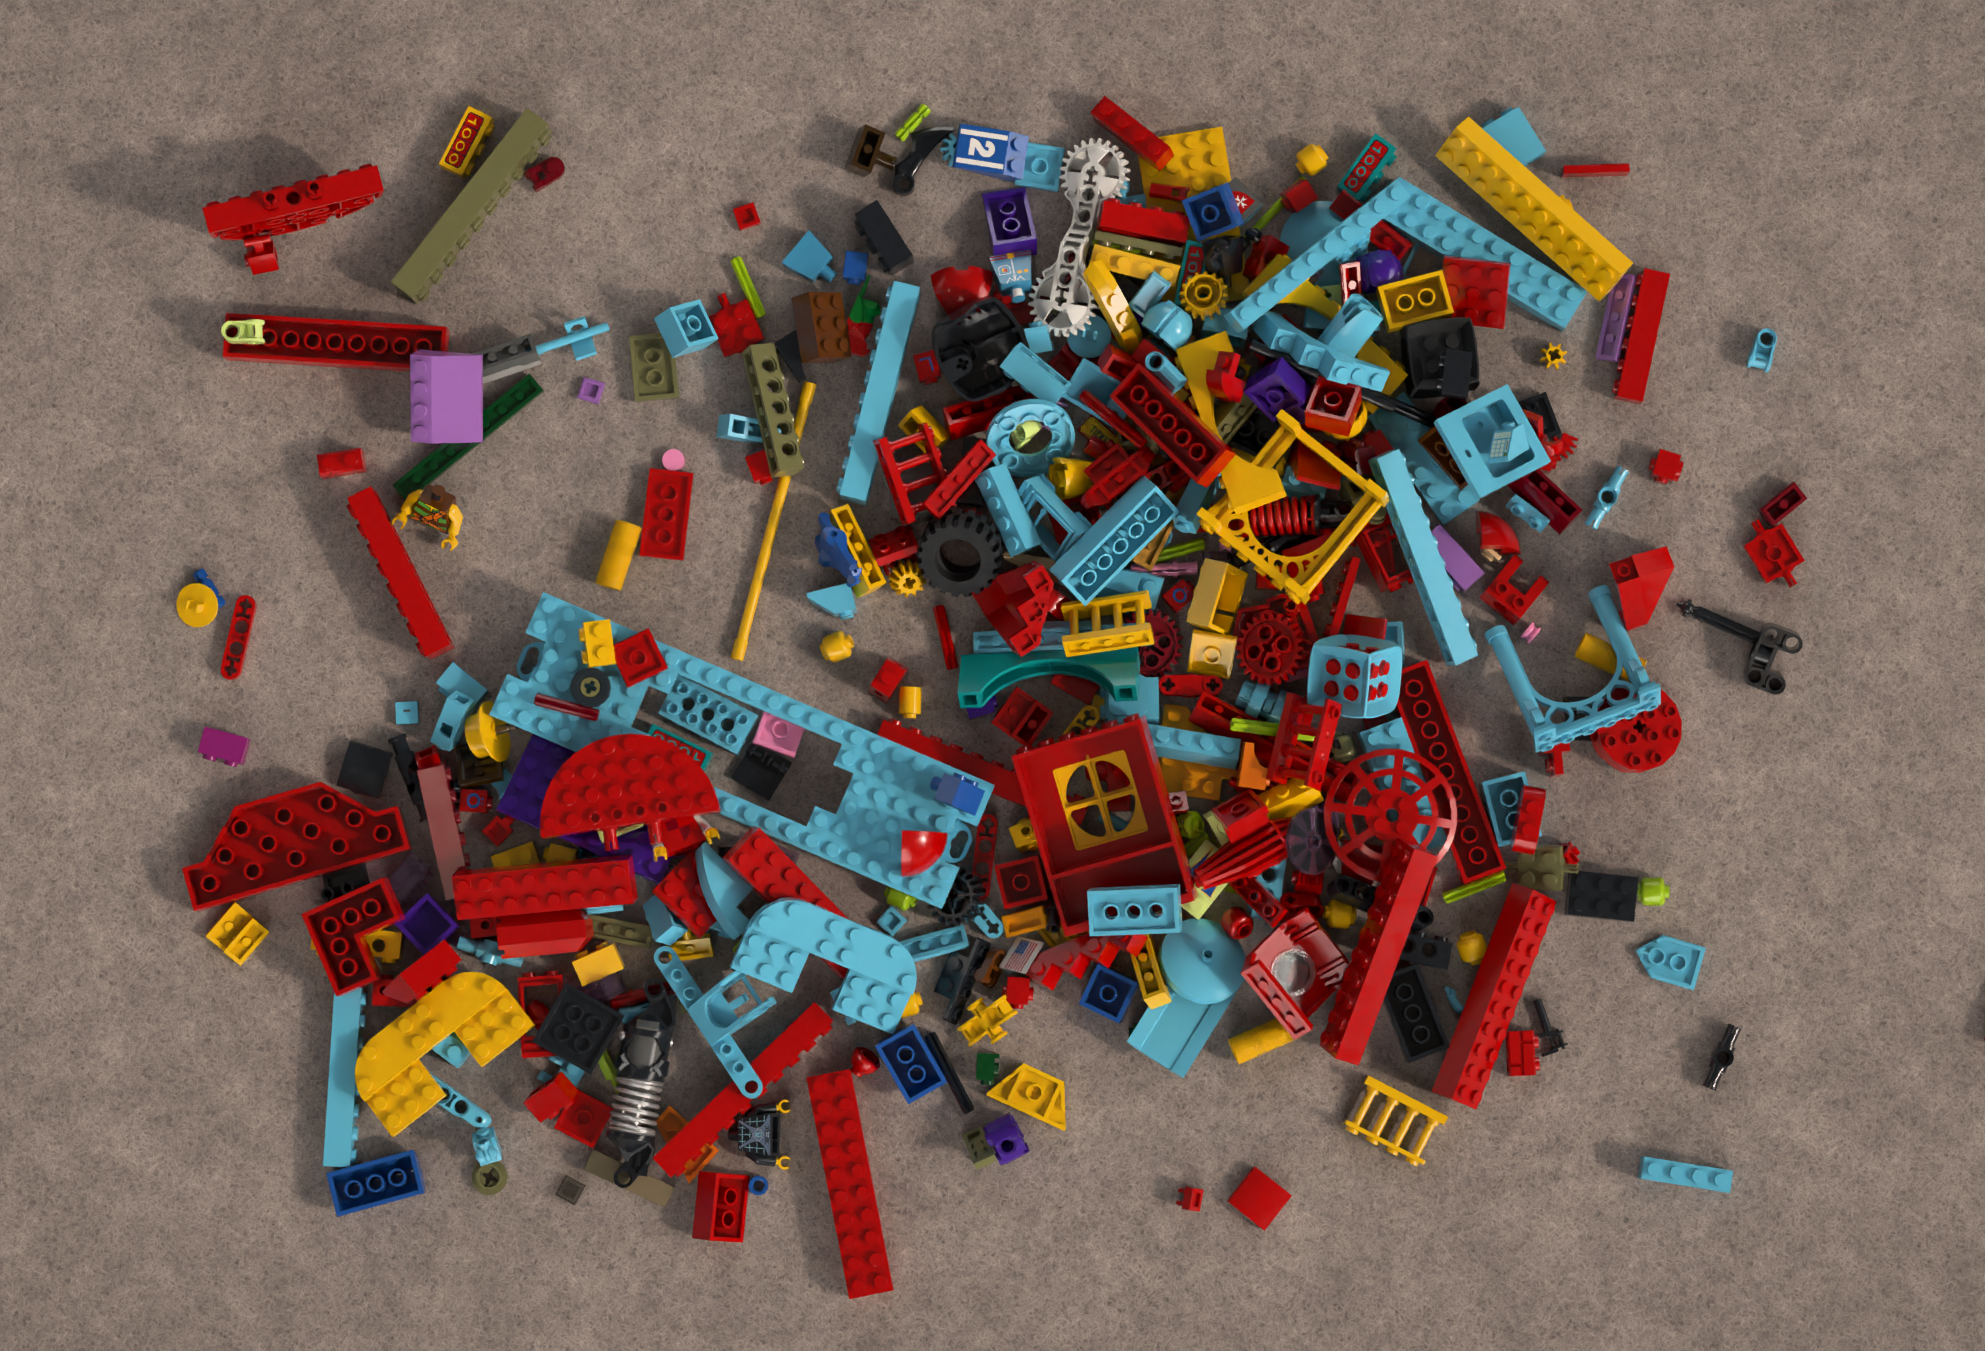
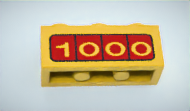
[439,106,495,180]

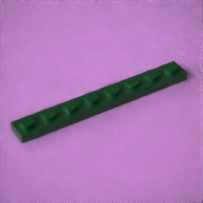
[392,373,544,500]

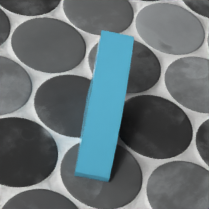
[695,842,753,940]

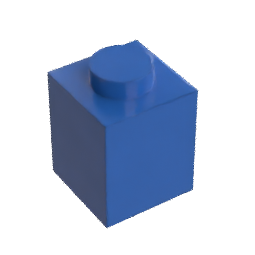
[843,251,868,286]

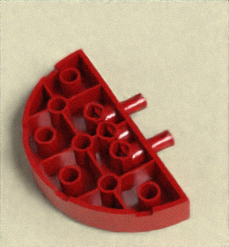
[202,164,384,240]
[540,734,721,851]

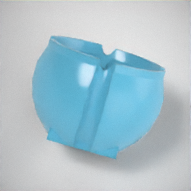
[1141,300,1192,352]

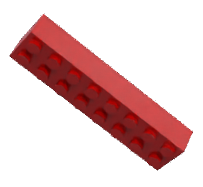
[346,486,455,660]
[722,826,848,981]
[451,854,638,920]

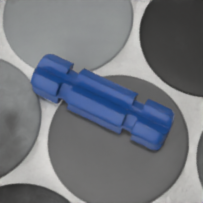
[193,568,226,609]

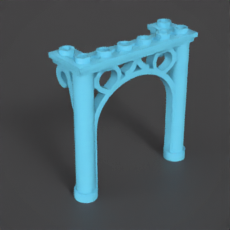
[1485,585,1661,753]

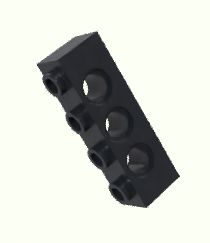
[1363,925,1453,970]

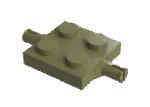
[1504,844,1579,891]

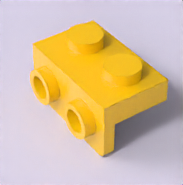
[578,619,616,668]

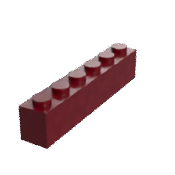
[417,762,471,900]

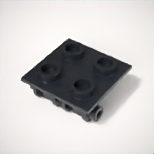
[731,744,792,800]

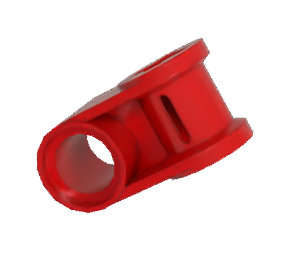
[1280,892,1324,920]

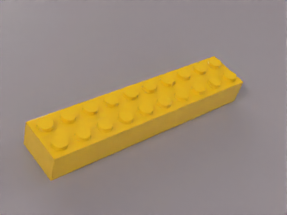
[1435,117,1633,301]

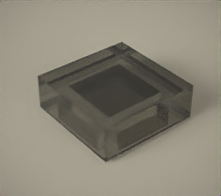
[555,1175,586,1205]

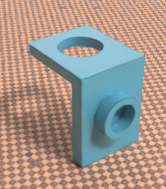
[564,316,597,361]

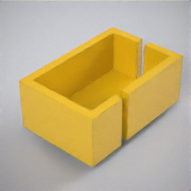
[1186,558,1248,635]

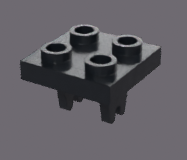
[1518,392,1562,439]

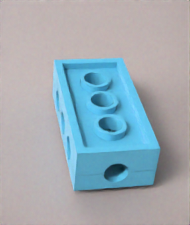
[658,675,759,756]
[1087,884,1182,936]

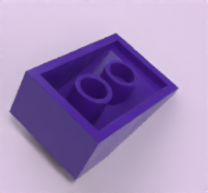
[982,187,1037,256]

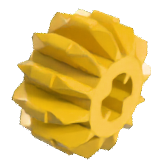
[888,559,926,598]

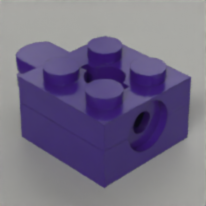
[1243,357,1311,424]

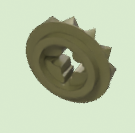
[472,1161,508,1195]

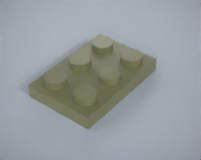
[629,333,679,402]

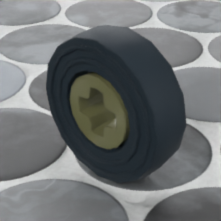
[570,668,611,708]

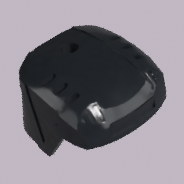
[931,296,1030,401]

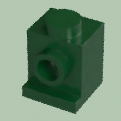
[976,1053,999,1085]

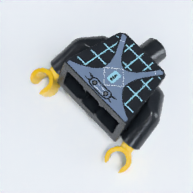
[728,1100,790,1170]

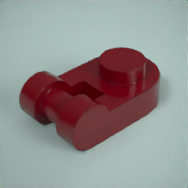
[524,157,565,192]

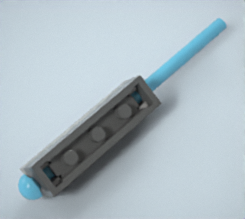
[472,322,610,384]

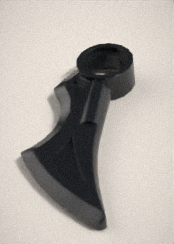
[893,127,954,196]

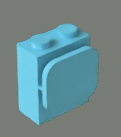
[1100,674,1159,725]

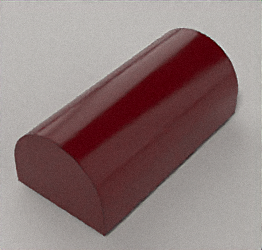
[1758,481,1807,526]

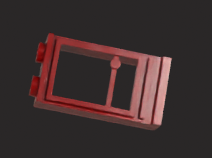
[1355,512,1414,593]
[517,971,563,1059]

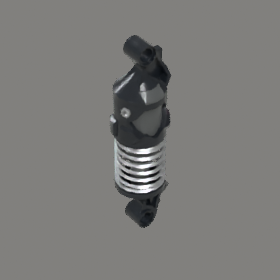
[606,978,676,1188]

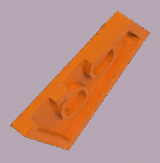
[656,1105,720,1184]

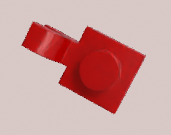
[482,815,516,847]

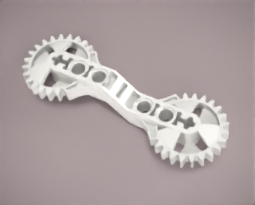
[1028,138,1131,337]

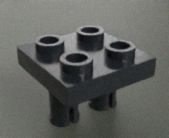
[321,863,370,901]

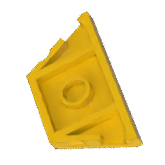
[987,1063,1066,1131]

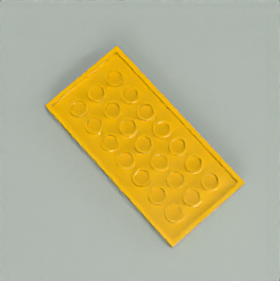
[1138,127,1249,303]

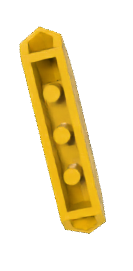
[1083,260,1143,354]

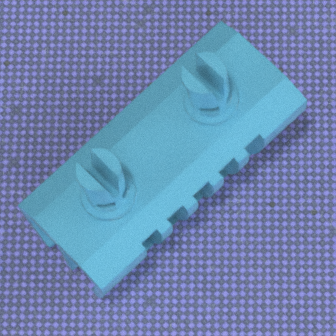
[1313,294,1383,381]

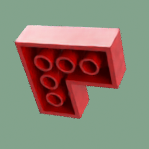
[301,878,406,997]

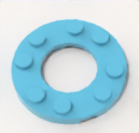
[986,399,1075,477]

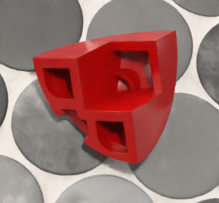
[931,266,993,324]
[1476,511,1521,555]
[901,830,948,877]

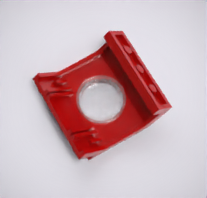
[1240,907,1350,1040]

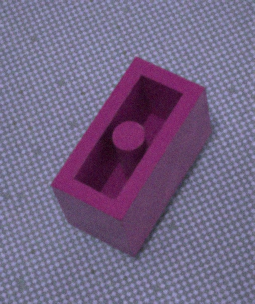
[198,727,251,768]

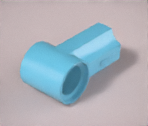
[1145,351,1188,393]

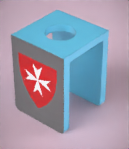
[1229,177,1262,228]

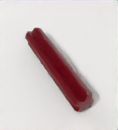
[534,693,600,721]

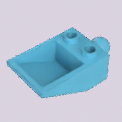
[1062,358,1130,427]

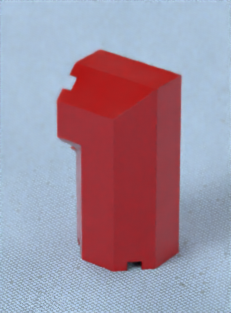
[496,909,594,959]

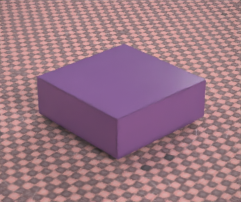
[577,377,605,405]

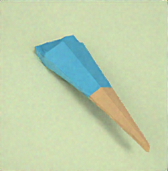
[1003,551,1165,615]

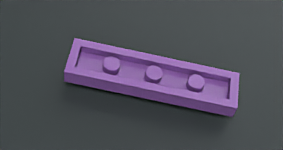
[1595,274,1637,362]

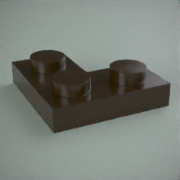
[456,744,504,789]

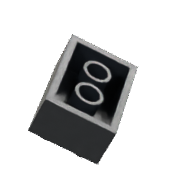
[854,200,914,276]
[1564,871,1638,922]

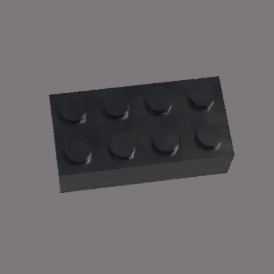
[1383,963,1449,1063]

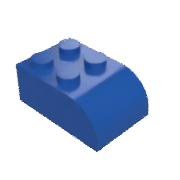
[874,1022,947,1105]

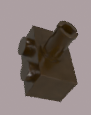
[844,124,897,177]

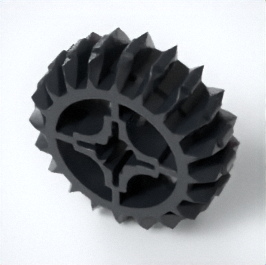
[927,867,986,927]

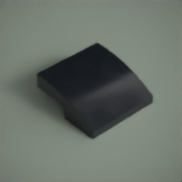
[336,740,393,799]

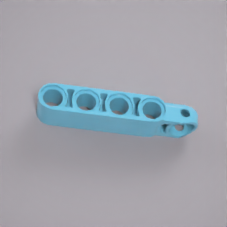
[428,1070,492,1128]

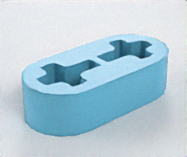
[973,904,1003,939]

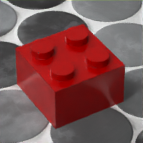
[1305,376,1362,437]
[994,855,1048,910]

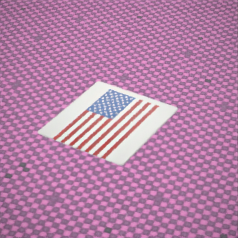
[999,936,1044,974]

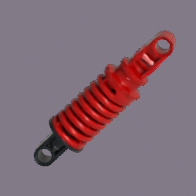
[1188,494,1354,538]

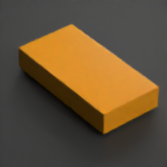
[1001,905,1047,938]

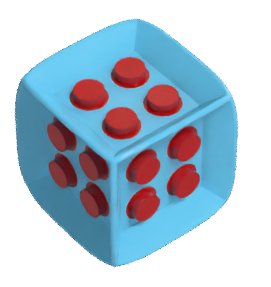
[1307,634,1402,718]

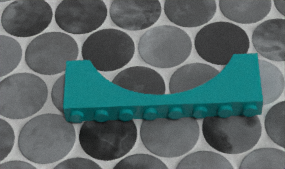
[957,647,1140,708]

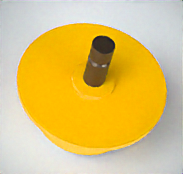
[464,701,519,762]

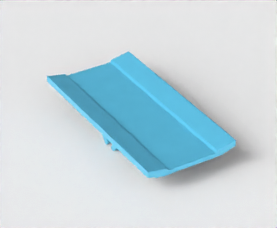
[1127,978,1245,1078]

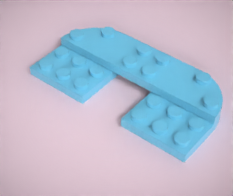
[729,897,917,1034]

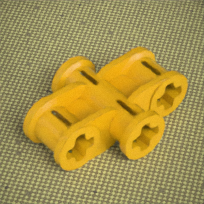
[957,995,1018,1047]

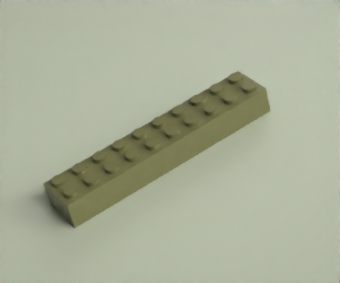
[391,108,552,304]

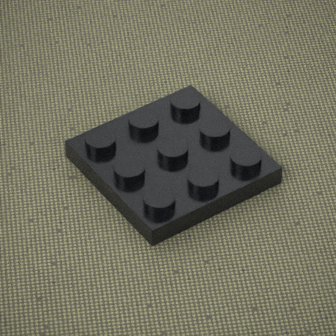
[532,983,624,1075]

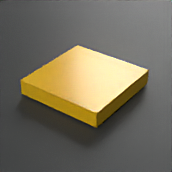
[1187,629,1237,679]

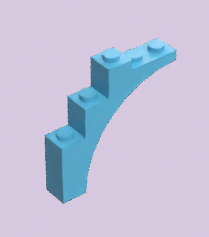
[1252,311,1390,392]

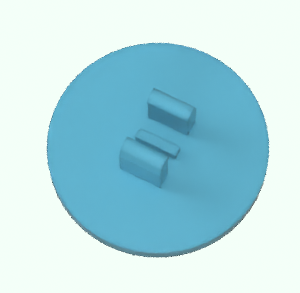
[1067,316,1111,358]

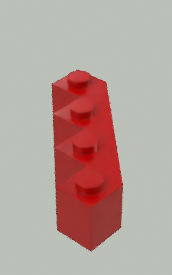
[1025,933,1147,991]

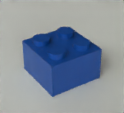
[1182,182,1244,242]
[1079,963,1139,1023]

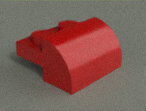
[990,686,1054,746]
[1539,743,1571,777]

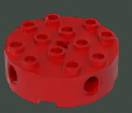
[1589,683,1682,773]

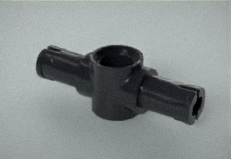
[1703,1024,1742,1091]

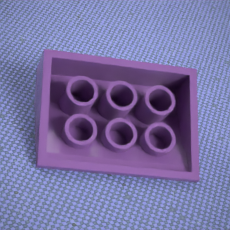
[410,350,483,443]

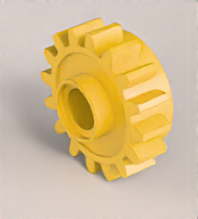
[1180,271,1229,321]

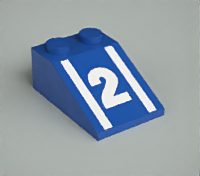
[952,124,1029,182]

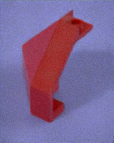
[1609,546,1674,632]
[972,561,1054,657]

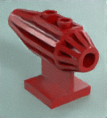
[1192,788,1300,890]

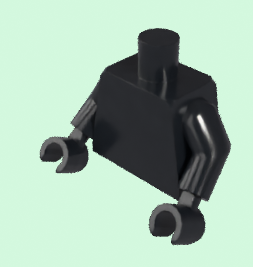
[1202,228,1263,288]

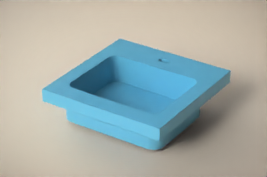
[1433,384,1551,500]

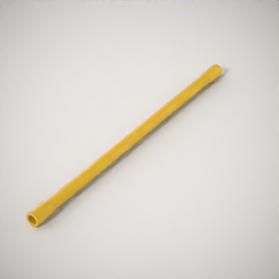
[730,381,817,661]

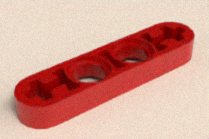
[221,595,257,680]
[972,814,998,900]

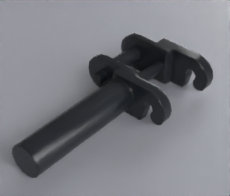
[1533,998,1568,1057]

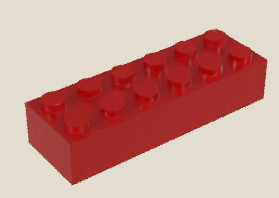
[1109,363,1236,488]

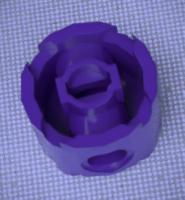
[983,1112,1030,1165]

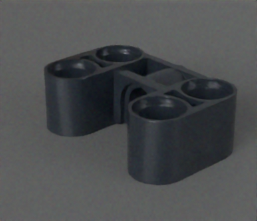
[1743,623,1803,695]

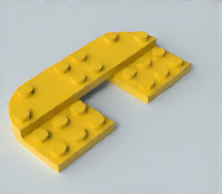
[355,972,535,1137]

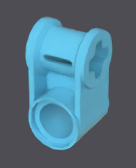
[1746,328,1777,373]

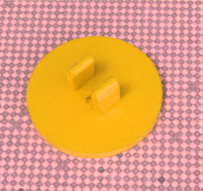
[176,583,218,627]

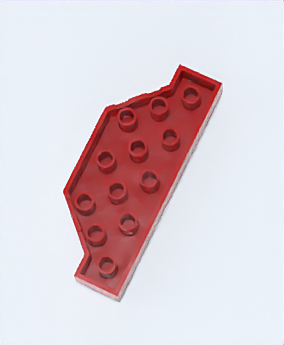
[182,782,412,912]

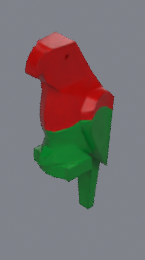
[847,274,881,357]

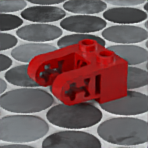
[1479,554,1549,626]

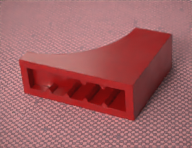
[1282,532,1333,604]

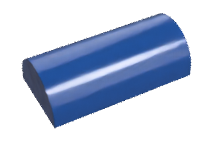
[326,1150,425,1217]

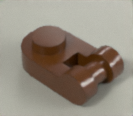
[974,947,1006,989]

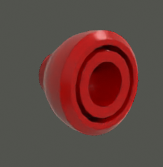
[851,1047,880,1077]

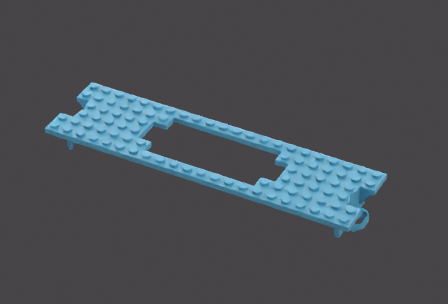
[489,592,995,909]

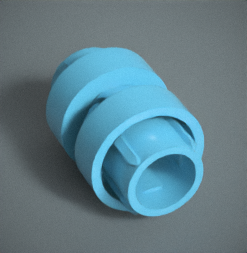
[1235,681,1291,724]

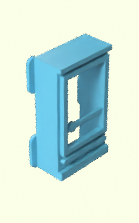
[1017,474,1092,562]

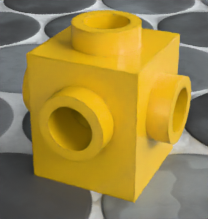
[1009,817,1039,853]

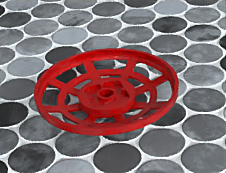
[1323,749,1457,882]

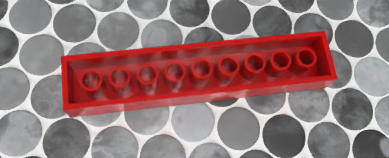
[222,313,450,372]
[1395,660,1506,885]
[1320,838,1438,1066]
[1432,883,1557,1110]
[806,1069,894,1299]

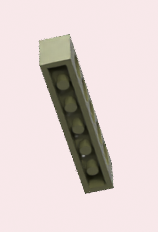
[742,343,804,478]

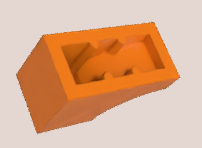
[1236,741,1270,790]

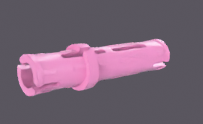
[1131,560,1198,578]

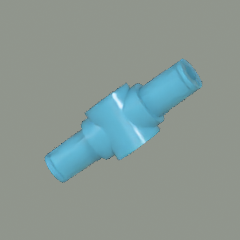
[1584,466,1629,530]
[457,936,524,968]

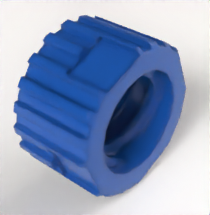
[748,1176,769,1196]

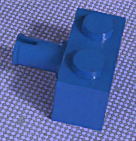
[930,772,985,816]

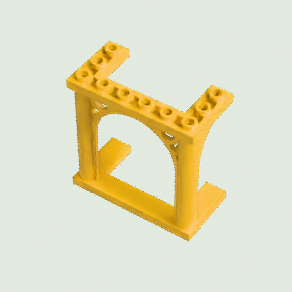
[1197,409,1390,605]

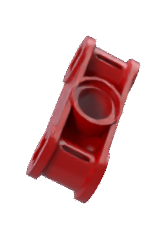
[1159,674,1223,698]

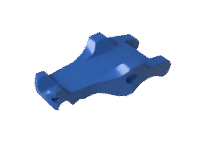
[815,512,862,587]

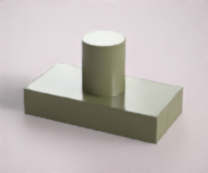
[962,1126,997,1170]

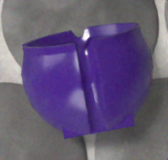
[1356,250,1404,294]

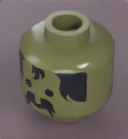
[1329,731,1358,764]

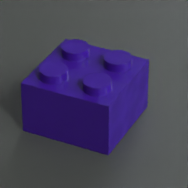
[395,893,461,955]

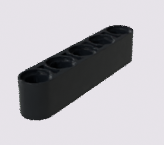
[1327,875,1434,932]

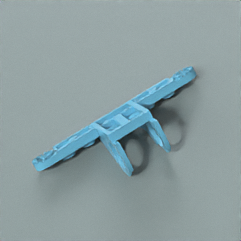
[654,946,777,1099]

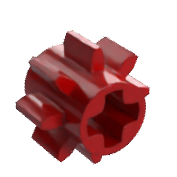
[1558,842,1580,864]

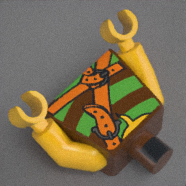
[392,485,463,551]

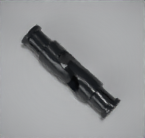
[1229,533,1318,569]
[388,733,428,823]

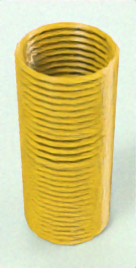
[595,520,642,591]
[1575,632,1647,683]
[1228,1018,1300,1065]

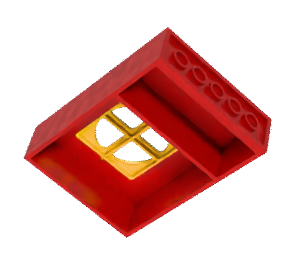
[1012,713,1198,937]

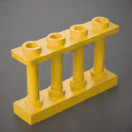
[1061,590,1154,657]
[1343,1075,1448,1166]

